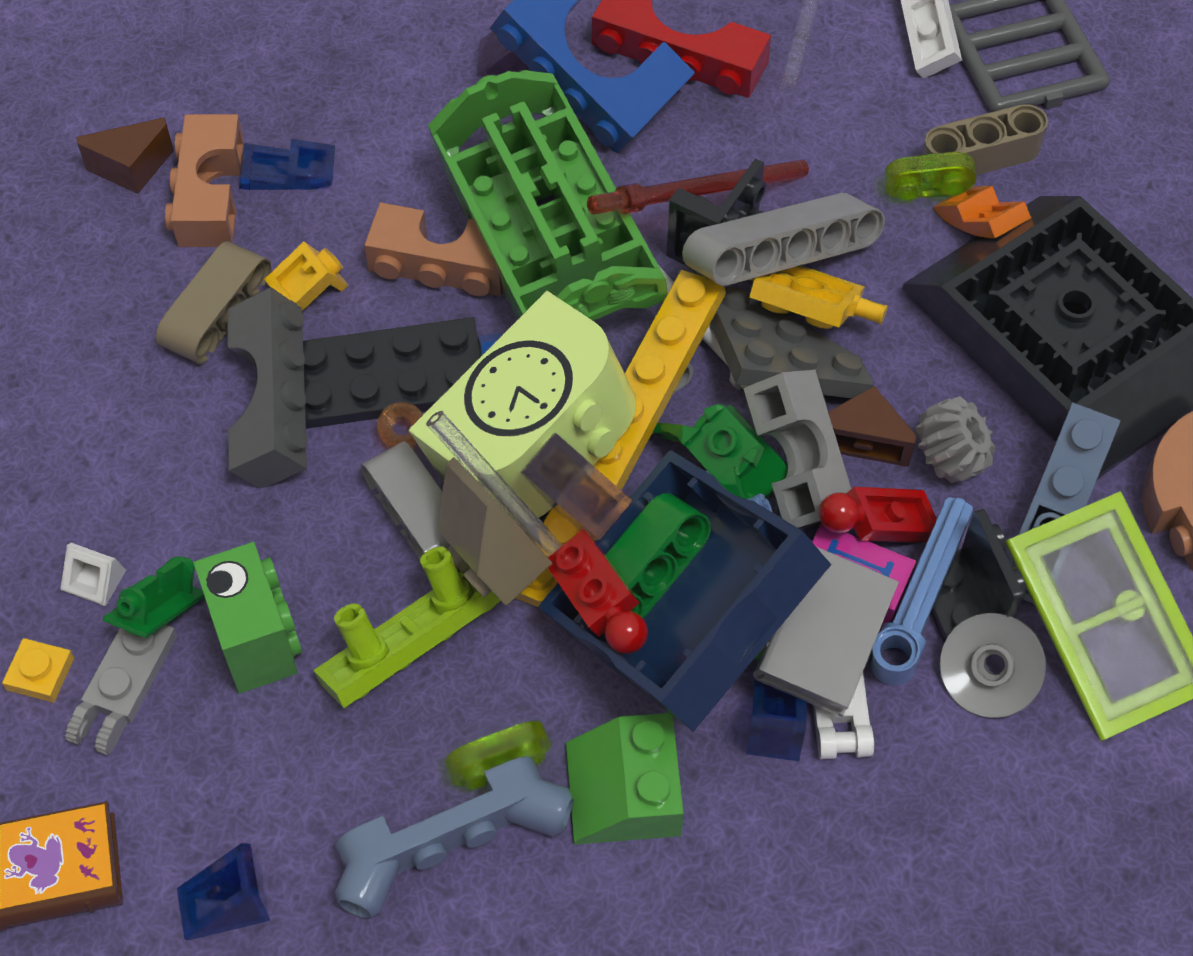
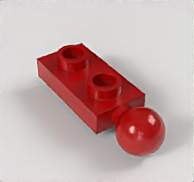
[818,486,937,542]
[548,528,648,654]

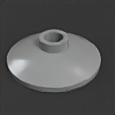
[940,613,1046,718]

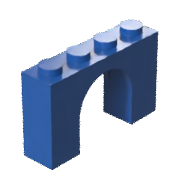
[490,0,695,153]

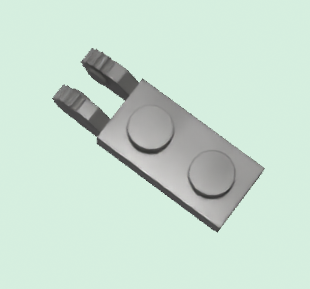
[65,625,178,755]

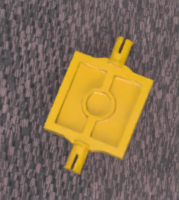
[749,265,888,329]

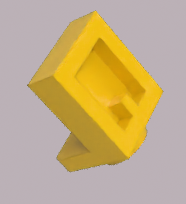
[264,241,349,311]

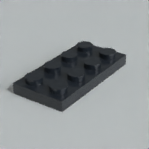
[303,317,481,429]

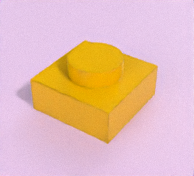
[2,638,75,703]

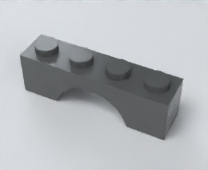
[227,287,308,488]

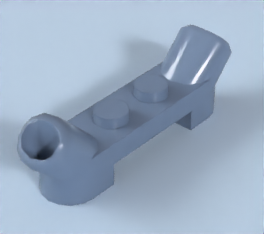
[334,756,574,919]

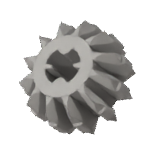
[915,396,996,483]

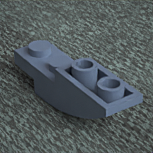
[1008,402,1121,603]

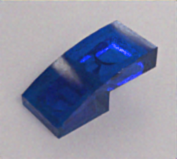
[239,138,335,190]

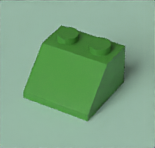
[566,713,684,845]

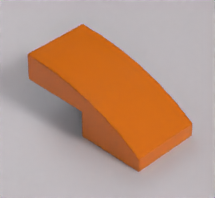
[933,186,1031,239]

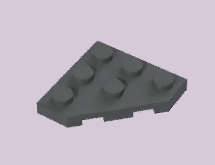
[710,287,874,398]

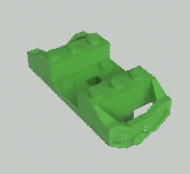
[428,70,668,321]

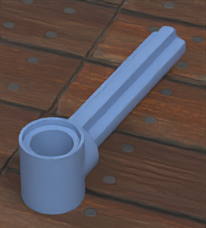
[870,497,973,686]

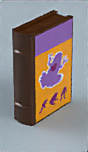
[0,801,123,932]

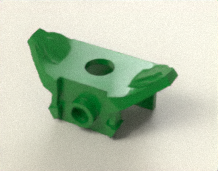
[653,404,788,499]

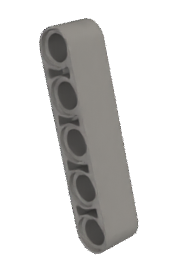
[682,193,885,286]

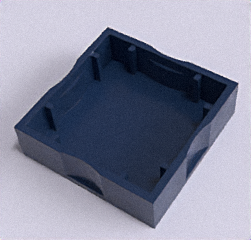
[538,450,832,732]

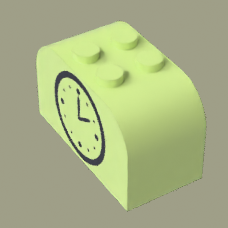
[409,291,636,524]

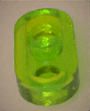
[884,152,977,201]
[445,721,552,790]

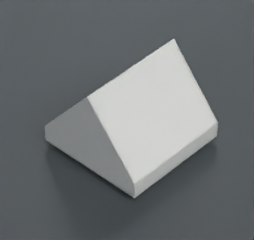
[60,543,126,606]

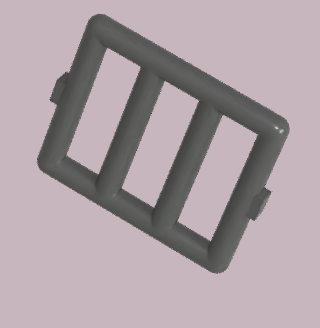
[950,0,1110,112]

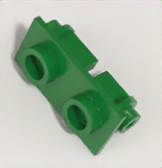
[103,556,205,638]

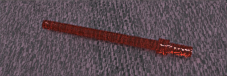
[587,160,809,215]

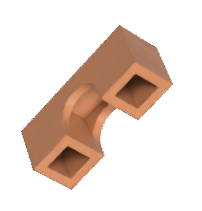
[165,114,245,247]
[364,202,503,296]

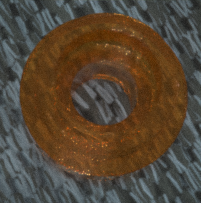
[377,402,423,448]

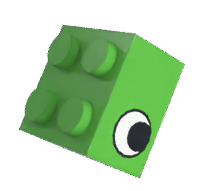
[193,542,303,694]

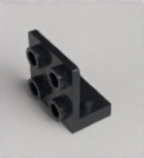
[666,159,767,266]
[913,509,1026,643]

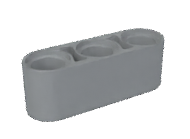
[360,441,451,560]

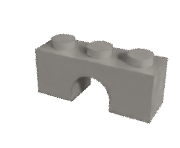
[743,370,851,529]

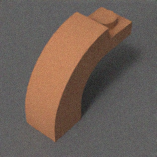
[1142,411,1193,571]

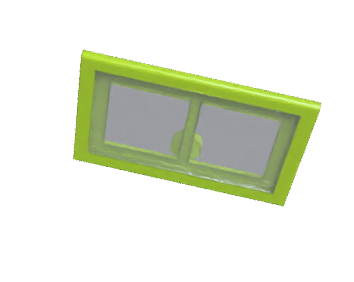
[1005,491,1193,741]

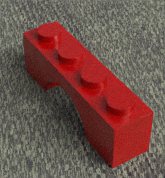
[592,0,771,98]

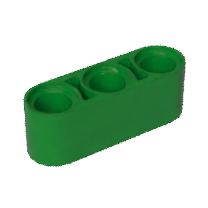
[606,493,711,619]

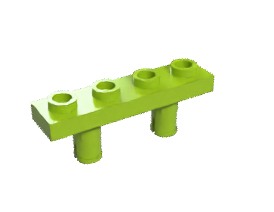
[313,546,501,708]

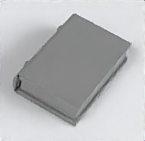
[753,547,899,717]

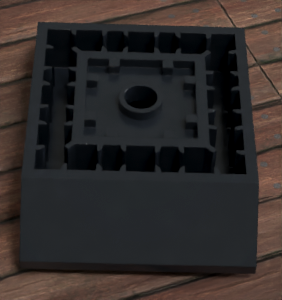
[902,196,1193,479]

